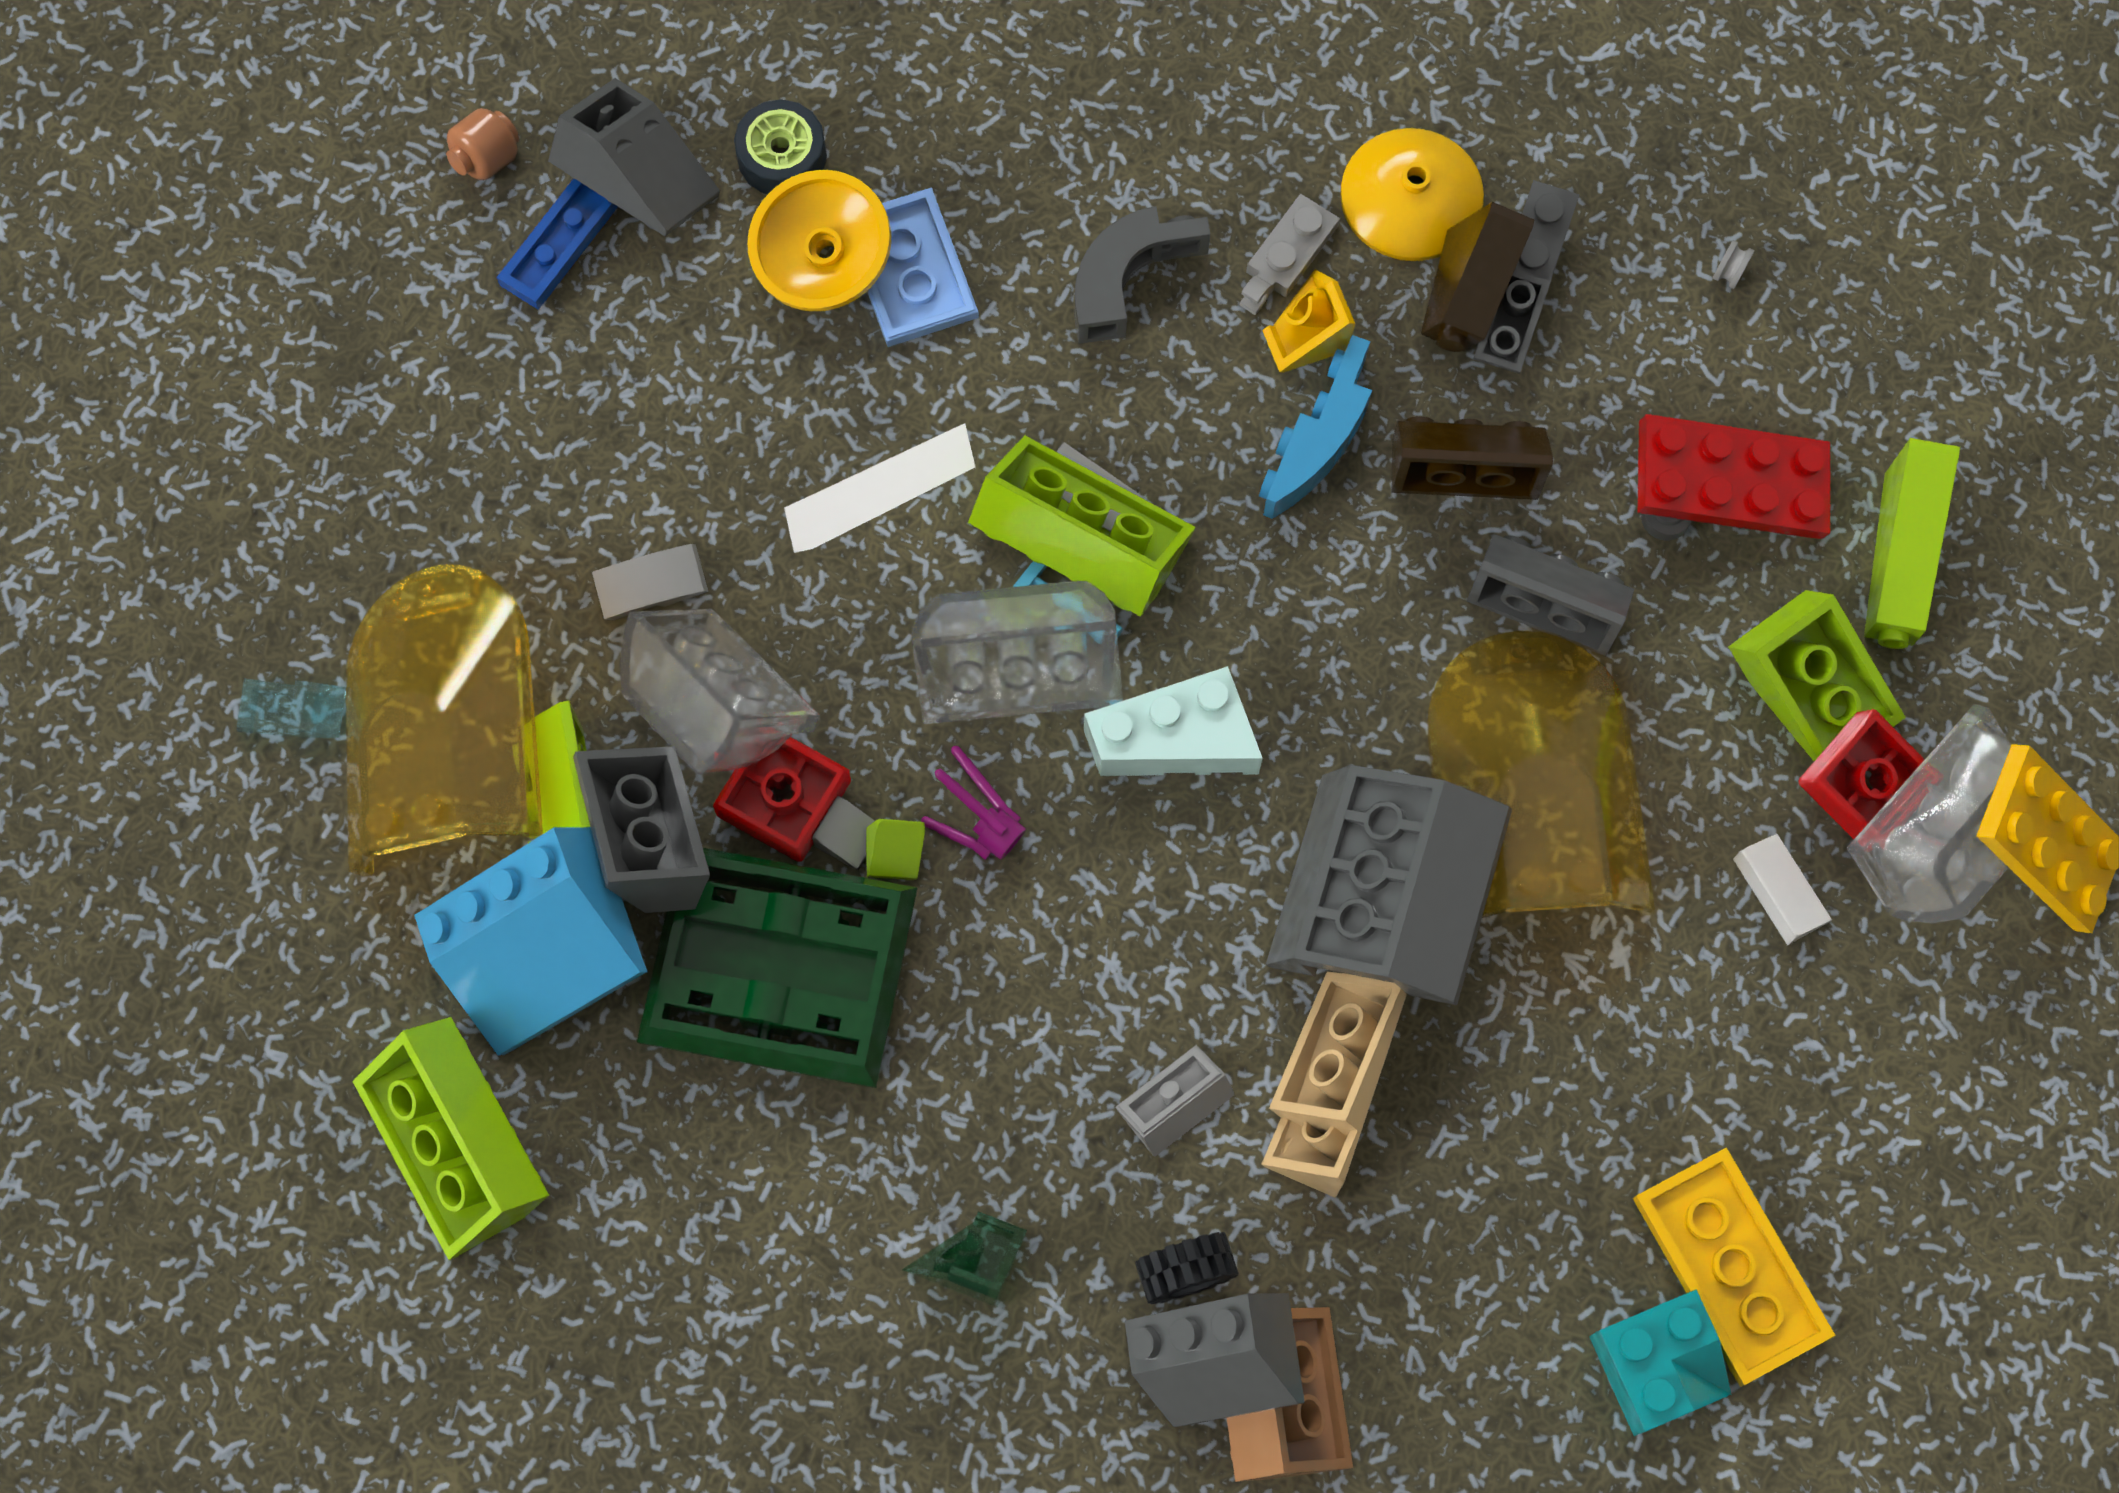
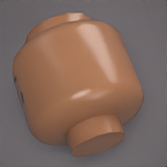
[446,108,519,181]

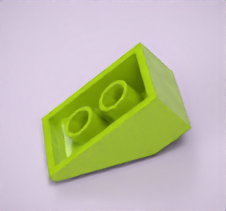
[1728,590,1906,761]

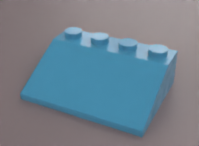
[414,827,647,1055]

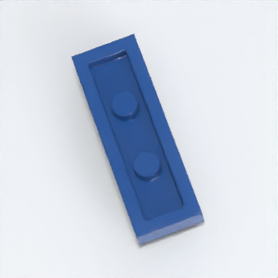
[496,179,618,310]

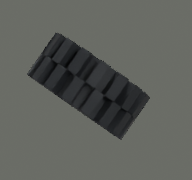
[1135,1232,1239,1305]

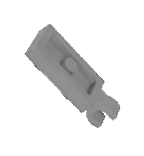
[1239,193,1340,315]

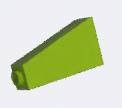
[1864,438,1960,649]

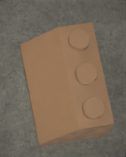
[1227,1307,1353,1482]

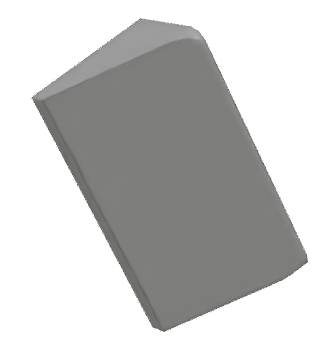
[1115,1045,1234,1156]

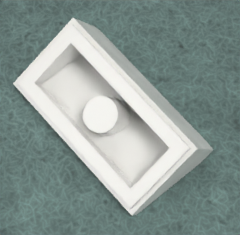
[1733,834,1832,946]

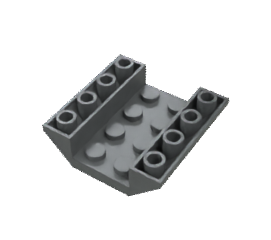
[1266,765,1512,1005]

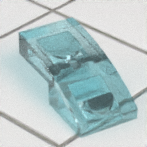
[237,678,347,738]

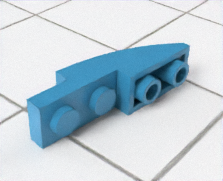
[1259,335,1372,519]

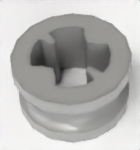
[1712,240,1755,289]

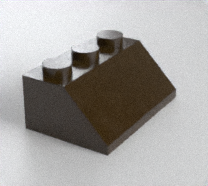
[1391,416,1553,500]

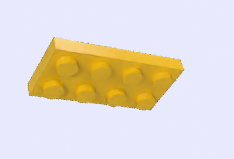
[1976,744,2119,933]
[1632,1147,1836,1387]

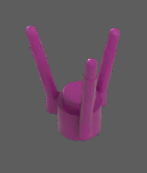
[921,745,1026,860]

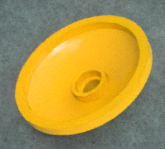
[1340,128,1484,261]
[747,170,892,311]

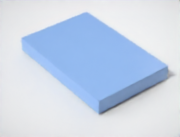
[867,187,979,347]

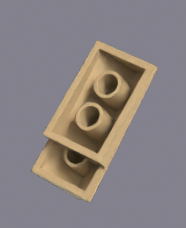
[1261,971,1407,1198]

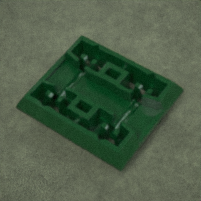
[637,848,918,1088]

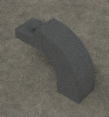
[1074,206,1210,344]

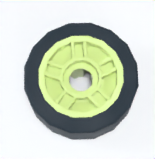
[734,99,827,194]

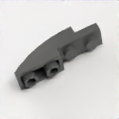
[1473,180,1580,374]

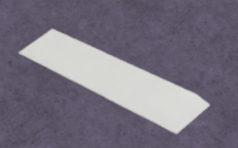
[784,423,975,553]

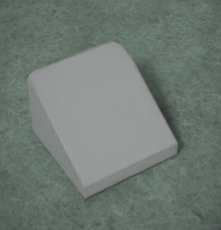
[812,796,875,871]

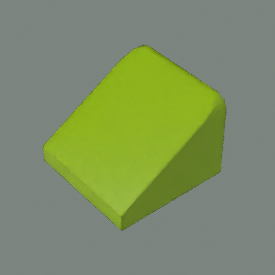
[866,819,925,880]

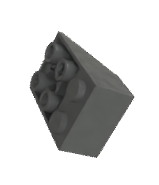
[548,78,720,236]

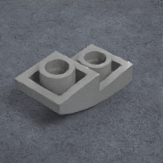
[592,544,708,620]

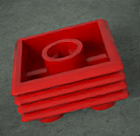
[1798,709,1941,850]
[713,724,851,862]

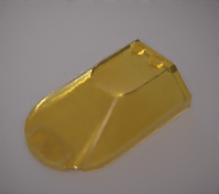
[345,564,543,877]
[1427,631,1655,918]

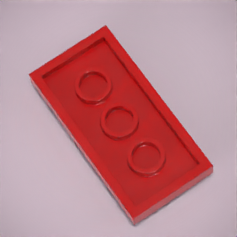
[1637,414,1830,539]

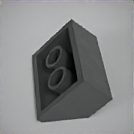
[1467,534,1634,656]
[573,746,710,913]
[1125,1293,1305,1427]

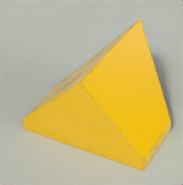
[1262,269,1355,373]

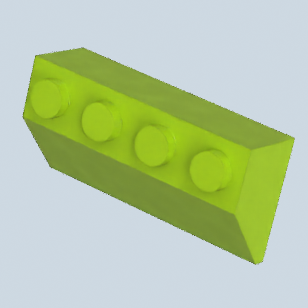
[968,435,1196,617]
[511,701,591,843]
[352,1017,549,1260]

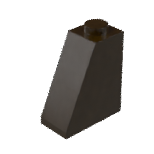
[1421,202,1535,352]

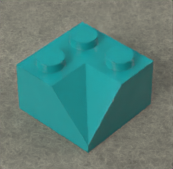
[1589,1289,1732,1436]

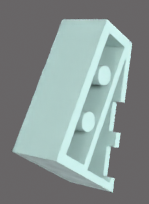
[1084,666,1263,776]

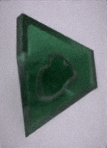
[902,1211,1027,1308]

